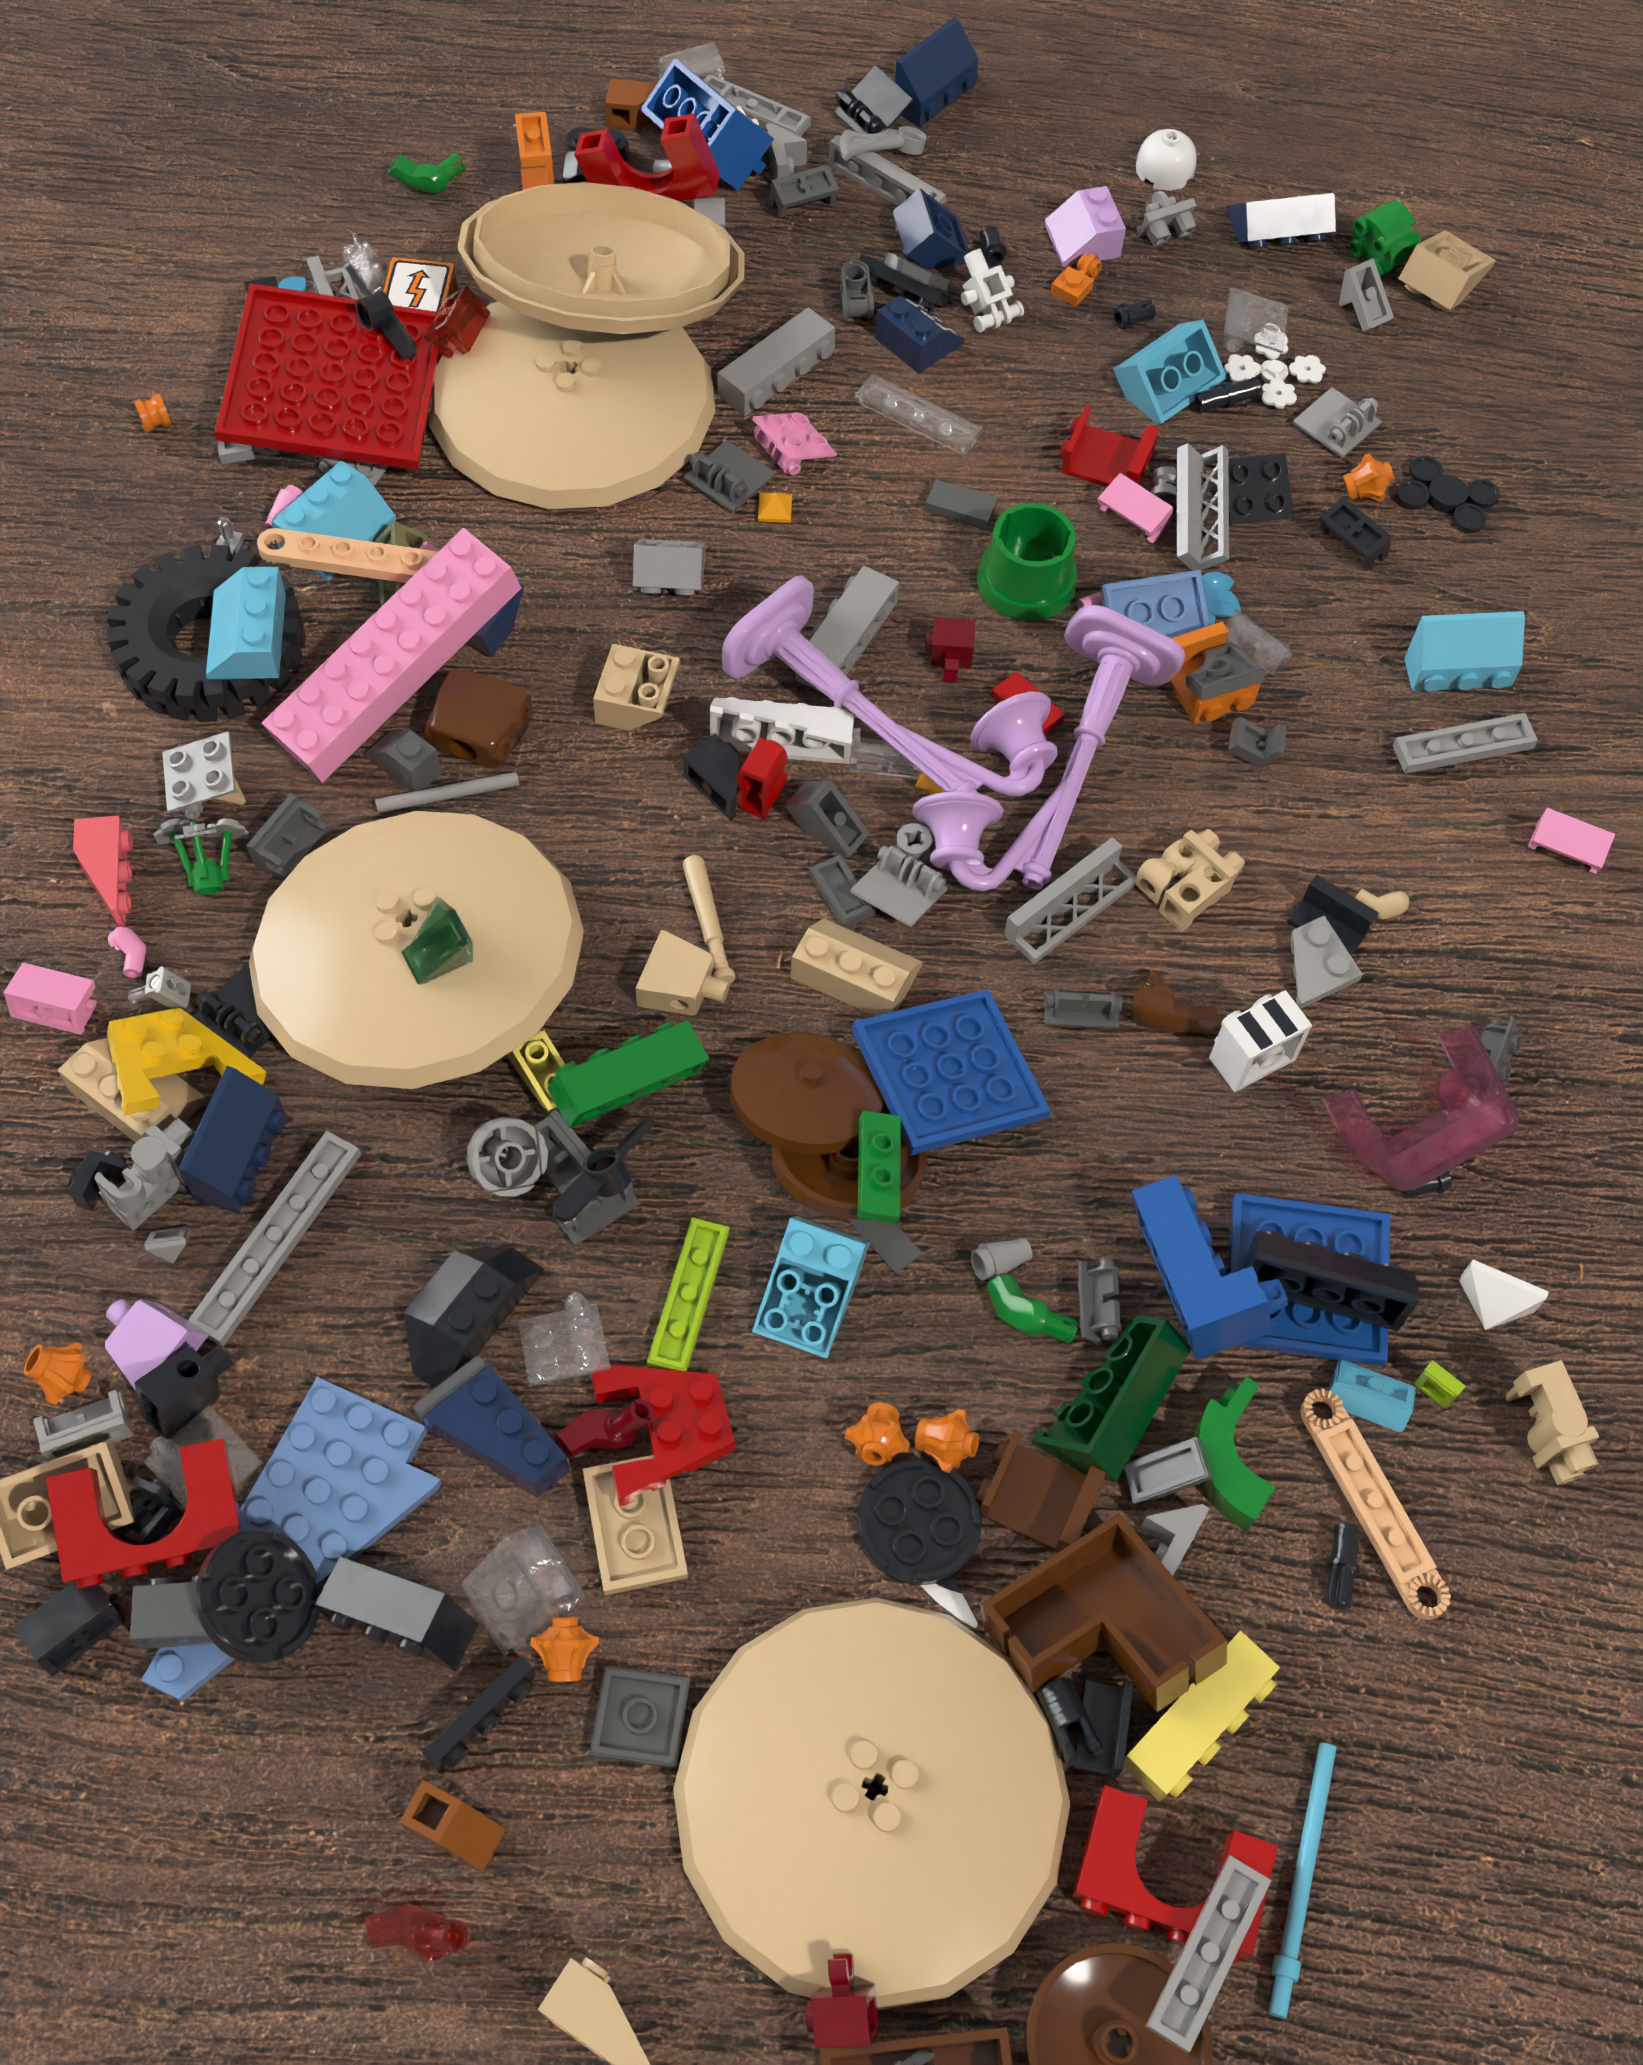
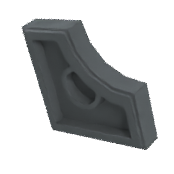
[884,252,951,292]
[1186,642,1265,701]

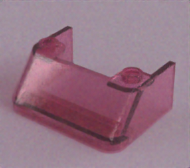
[1322,1024,1519,1191]

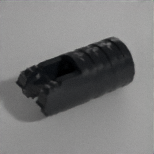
[1036,1678,1104,1767]

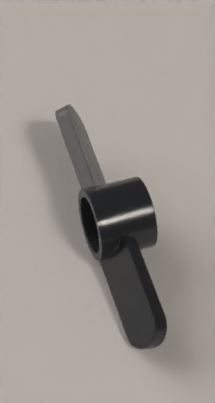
[343,261,417,359]
[553,1116,655,1222]

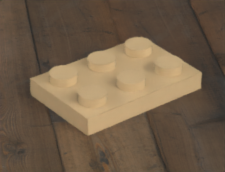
[582,1455,688,1595]

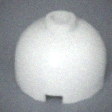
[1136,129,1196,191]

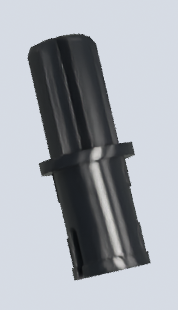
[1325,1523,1361,1611]

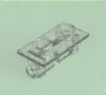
[342,233,387,297]
[1226,610,1293,676]

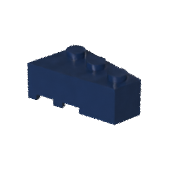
[423,1365,570,1498]

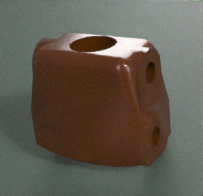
[424,670,533,769]

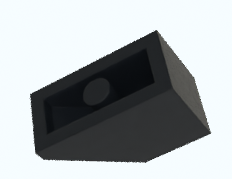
[683,733,739,821]

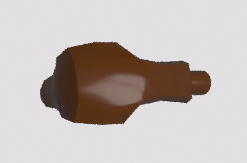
[1131,970,1228,1035]

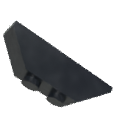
[404,1247,544,1388]

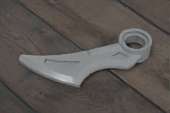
[839,126,927,161]

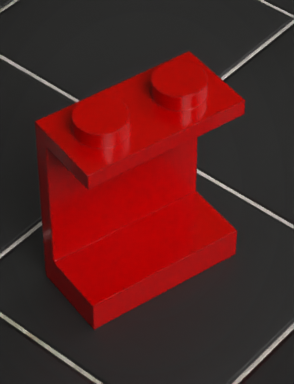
[1059,405,1160,487]

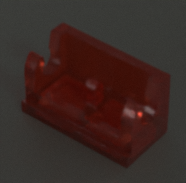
[424,286,491,358]

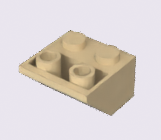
[593,644,680,731]

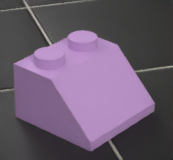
[1044,186,1126,267]

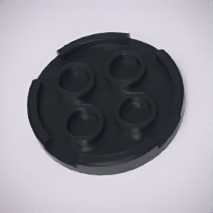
[856,1458,982,1585]
[195,1530,320,1664]

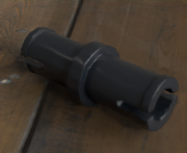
[1194,377,1262,414]

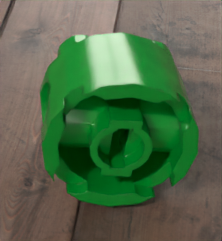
[1349,200,1421,276]

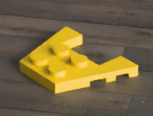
[107,1007,266,1116]

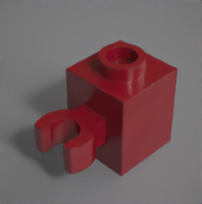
[925,617,976,683]
[805,1953,880,2048]

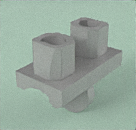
[1136,191,1197,247]

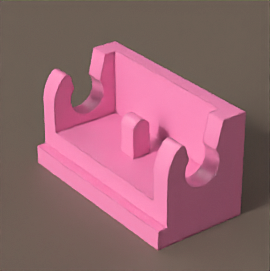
[1098,473,1173,543]
[1528,808,1615,874]
[4,963,97,1035]

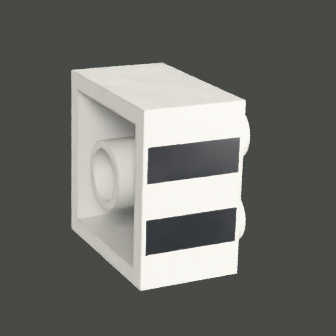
[1209,990,1312,1093]

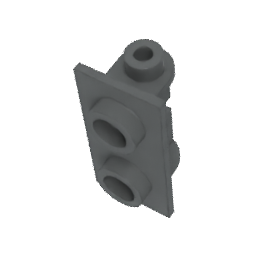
[1044,989,1122,1029]
[1467,1017,1522,1098]
[553,1182,640,1246]
[1078,1259,1122,1347]

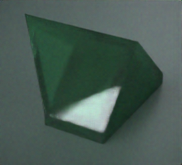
[401,897,473,985]

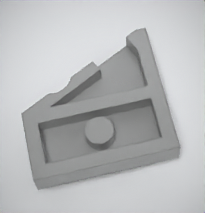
[1290,916,1363,1009]

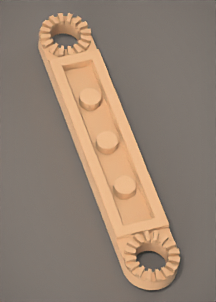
[257,528,439,583]
[1300,1388,1451,1620]

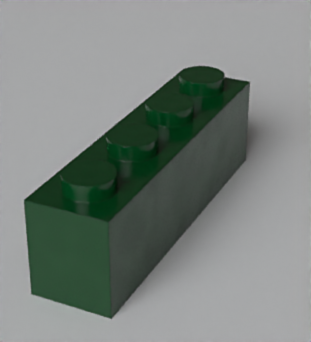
[1032,1315,1192,1482]

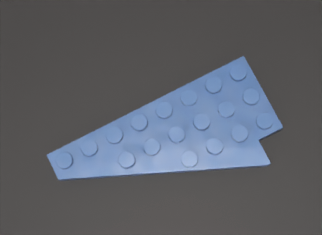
[141,1377,442,1702]

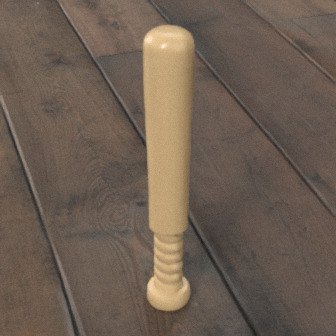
[683,855,735,984]

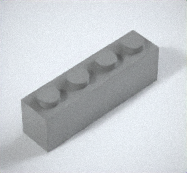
[717,307,835,417]
[795,565,899,694]

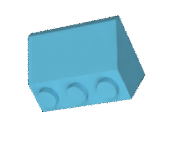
[1113,319,1227,424]
[271,460,396,581]
[206,567,286,679]
[1404,611,1525,692]

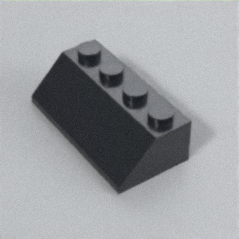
[1245,1231,1420,1331]

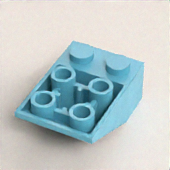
[752,1216,871,1359]

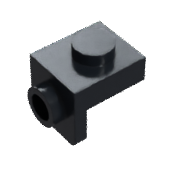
[68,1150,130,1211]
[112,1476,181,1545]

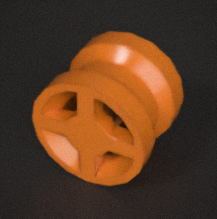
[133,393,171,433]

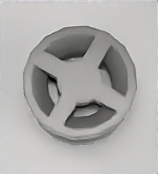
[895,823,932,868]

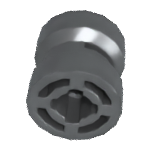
[1150,466,1177,512]

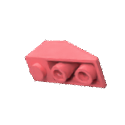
[73,816,133,927]

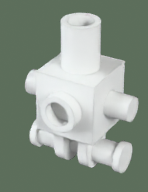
[961,249,1024,332]

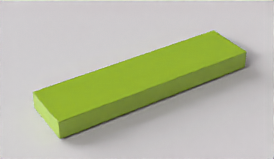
[647,1217,730,1371]

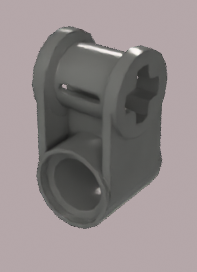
[840,260,874,321]

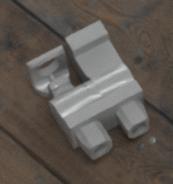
[95,1118,195,1231]

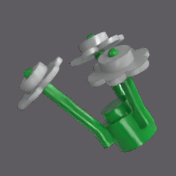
[154,818,249,895]

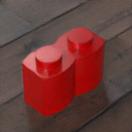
[736,738,788,819]

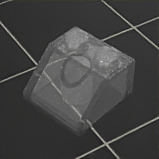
[461,1525,585,1655]

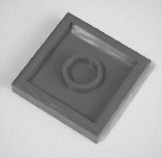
[589,1666,691,1770]

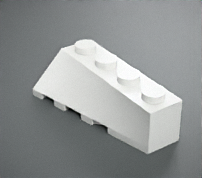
[710,697,854,764]

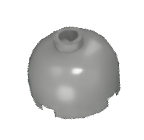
[466,1117,548,1197]

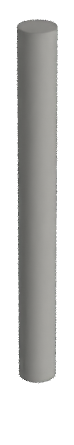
[375,772,519,813]

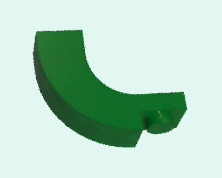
[1193,1376,1276,1532]

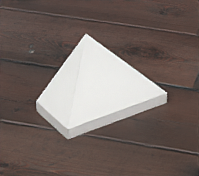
[1459,1260,1549,1330]

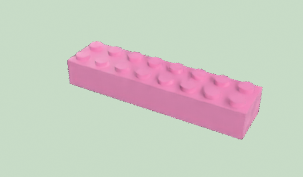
[262,528,521,783]

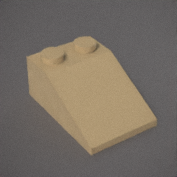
[1398,230,1496,310]
[538,1957,651,2065]

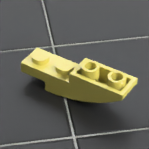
[506,1029,565,1113]

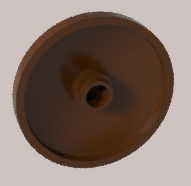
[730,1032,884,1155]
[771,1103,927,1220]
[1025,1943,1213,2065]

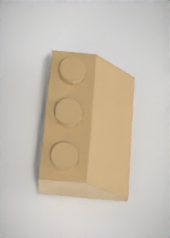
[791,918,923,1016]
[57,1038,207,1142]
[0,1438,134,1570]

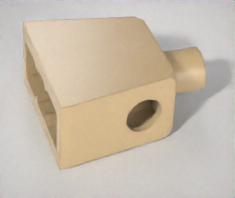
[636,930,730,1016]

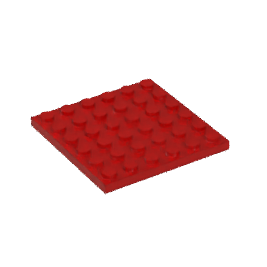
[215,283,445,470]

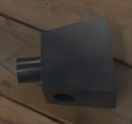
[134,1346,233,1444]

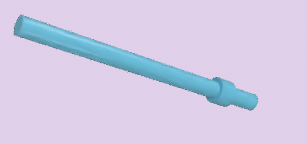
[1268,1743,1337,2019]

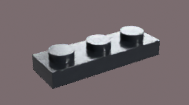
[859,254,951,310]
[422,1655,536,1773]

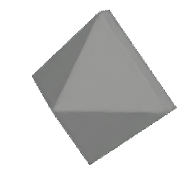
[144,1226,191,1264]

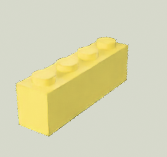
[1124,1630,1280,1802]

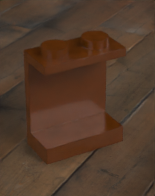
[976,1430,1107,1552]

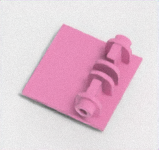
[752,412,837,476]

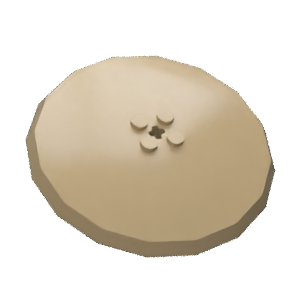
[457,182,745,334]
[429,301,716,510]
[248,811,584,1089]
[673,1597,1070,2011]

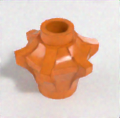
[1343,453,1395,502]
[24,1342,91,1405]
[845,1402,910,1466]
[915,1409,979,1473]
[530,1616,599,1682]

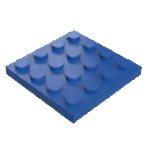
[851,989,1051,1155]
[1228,1193,1391,1366]

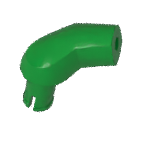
[387,153,465,194]
[987,1275,1078,1344]

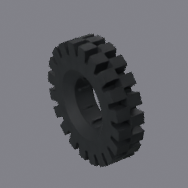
[106,545,306,722]

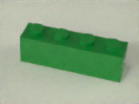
[547,1020,709,1128]

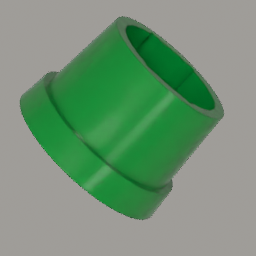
[977,502,1077,621]

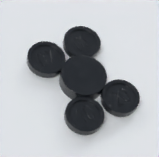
[1396,456,1500,533]

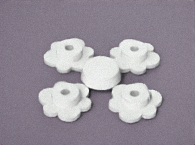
[1224,330,1326,409]

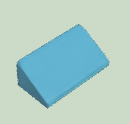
[1327,1360,1416,1432]

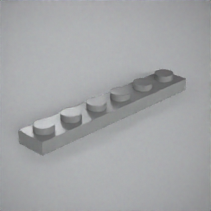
[188,1131,361,1347]

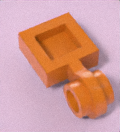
[1050,253,1102,307]

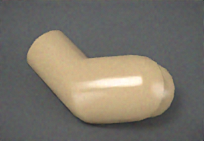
[1356,888,1409,919]

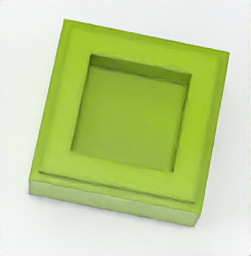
[1414,1360,1466,1409]

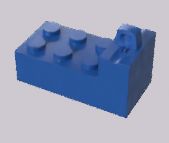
[640,58,774,190]
[1131,1174,1288,1360]

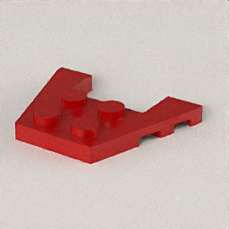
[589,1363,735,1507]

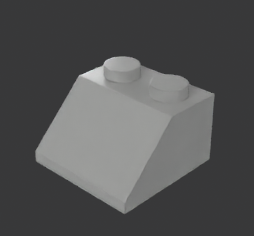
[633,539,706,595]

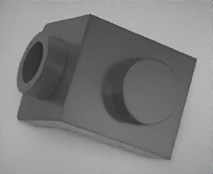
[1228,717,1287,768]

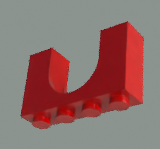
[574,113,720,201]
[46,1438,243,1589]
[1071,1785,1278,1964]

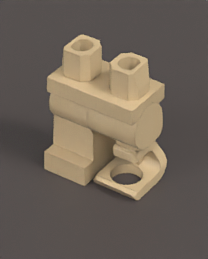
[1134,829,1245,933]
[1506,1360,1599,1485]

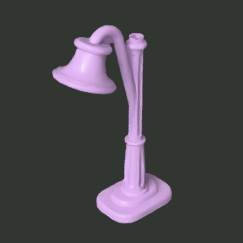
[722,575,1058,796]
[912,605,1186,891]

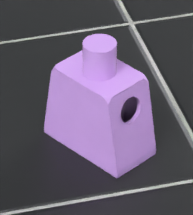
[105,1299,209,1390]

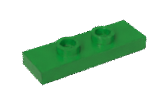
[858,1110,901,1224]

